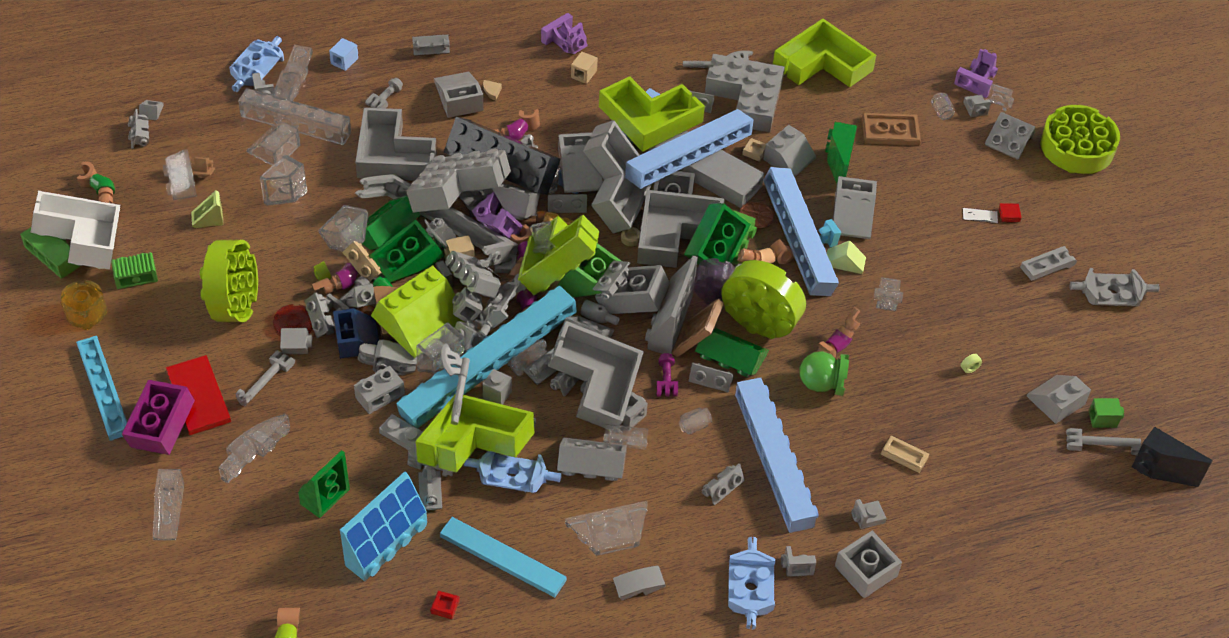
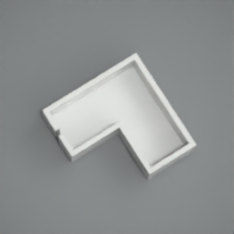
[31,191,120,269]

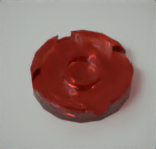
[273,304,313,337]

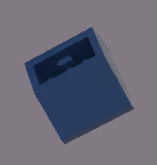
[333,308,379,359]

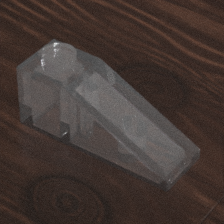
[153,469,184,540]

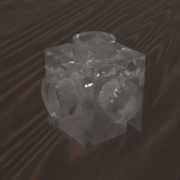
[873,277,903,311]

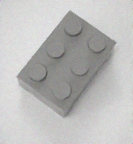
[595,265,670,314]

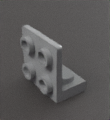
[985,112,1035,159]

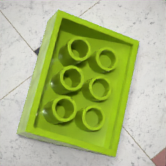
[371,266,466,358]

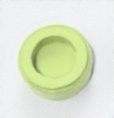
[961,354,982,373]

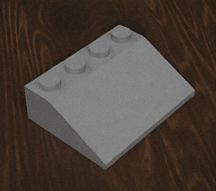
[645,256,697,354]

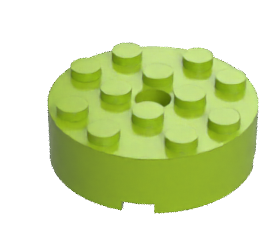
[1040,105,1120,174]
[200,240,258,322]
[722,260,806,339]

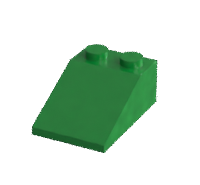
[825,121,857,184]
[369,220,444,282]
[298,450,350,518]

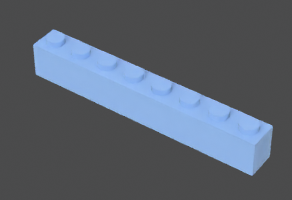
[625,109,754,189]
[763,167,839,296]
[735,378,818,533]

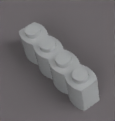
[445,251,501,298]

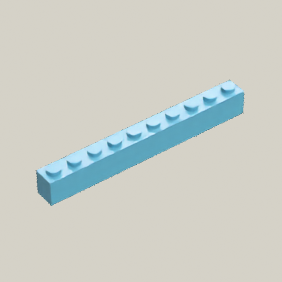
[396,286,576,429]

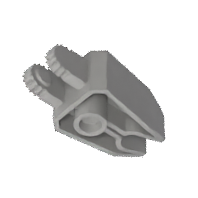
[358,340,418,375]

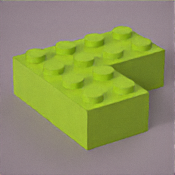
[773,19,877,87]
[599,76,705,152]
[518,215,599,295]
[416,394,534,473]

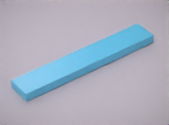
[76,335,127,440]
[440,517,567,598]

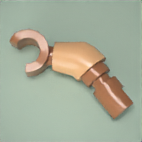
[737,239,794,264]

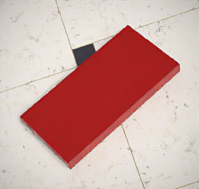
[166,355,231,435]

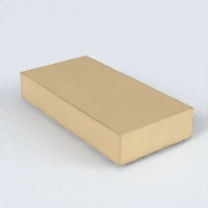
[881,436,929,473]

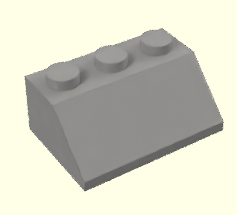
[557,437,627,481]

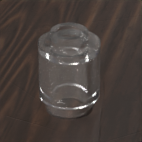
[931,93,954,120]
[679,407,712,435]

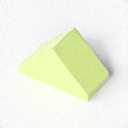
[191,190,223,228]
[827,240,866,274]

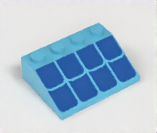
[340,472,427,581]

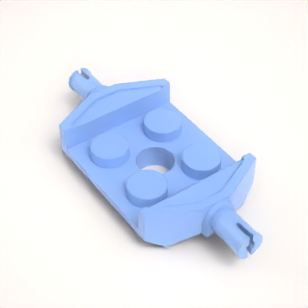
[229,36,284,92]
[464,451,561,493]
[728,537,775,630]

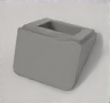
[139,100,164,120]

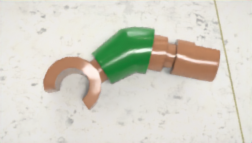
[77,162,115,204]

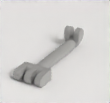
[236,350,295,407]
[1066,428,1141,455]

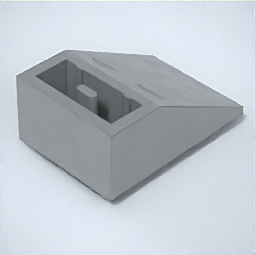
[434,72,484,118]
[558,133,603,193]
[833,176,877,239]

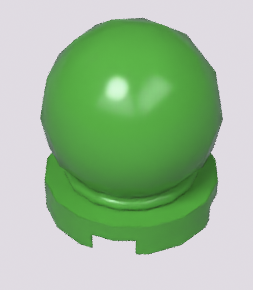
[799,351,849,396]

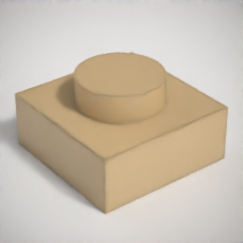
[742,138,766,161]

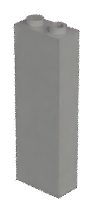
[649,131,764,208]

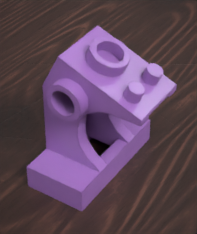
[541,13,587,54]
[954,49,998,98]
[472,192,522,239]

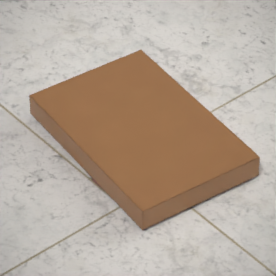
[862,113,921,146]
[672,299,724,357]

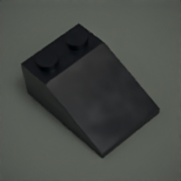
[1131,427,1213,487]

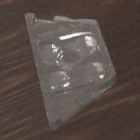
[565,501,648,556]

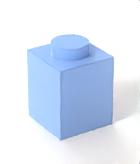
[329,38,358,71]

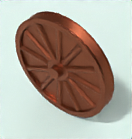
[739,202,774,228]

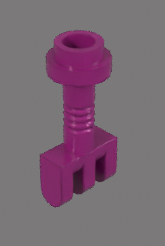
[656,353,678,397]

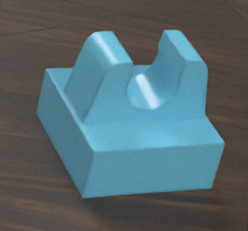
[819,219,841,247]

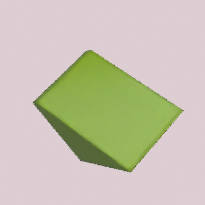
[314,261,331,281]

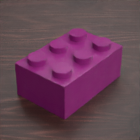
[122,380,195,455]

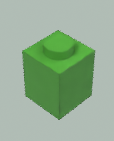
[1089,398,1124,428]

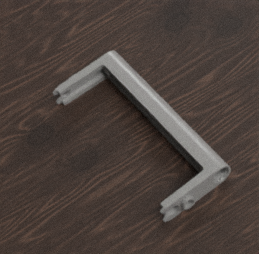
[355,174,518,267]

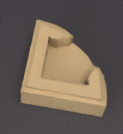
[483,80,502,101]

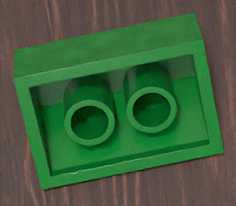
[348,195,421,250]
[684,203,751,275]
[695,327,769,377]

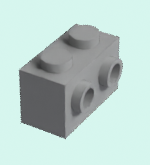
[354,366,405,414]

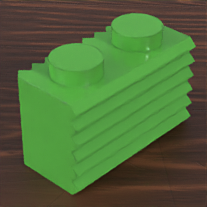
[111,252,158,289]

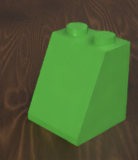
[556,243,621,298]

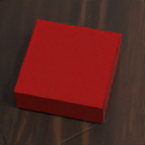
[999,203,1022,222]
[430,590,460,619]

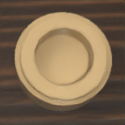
[621,227,640,246]

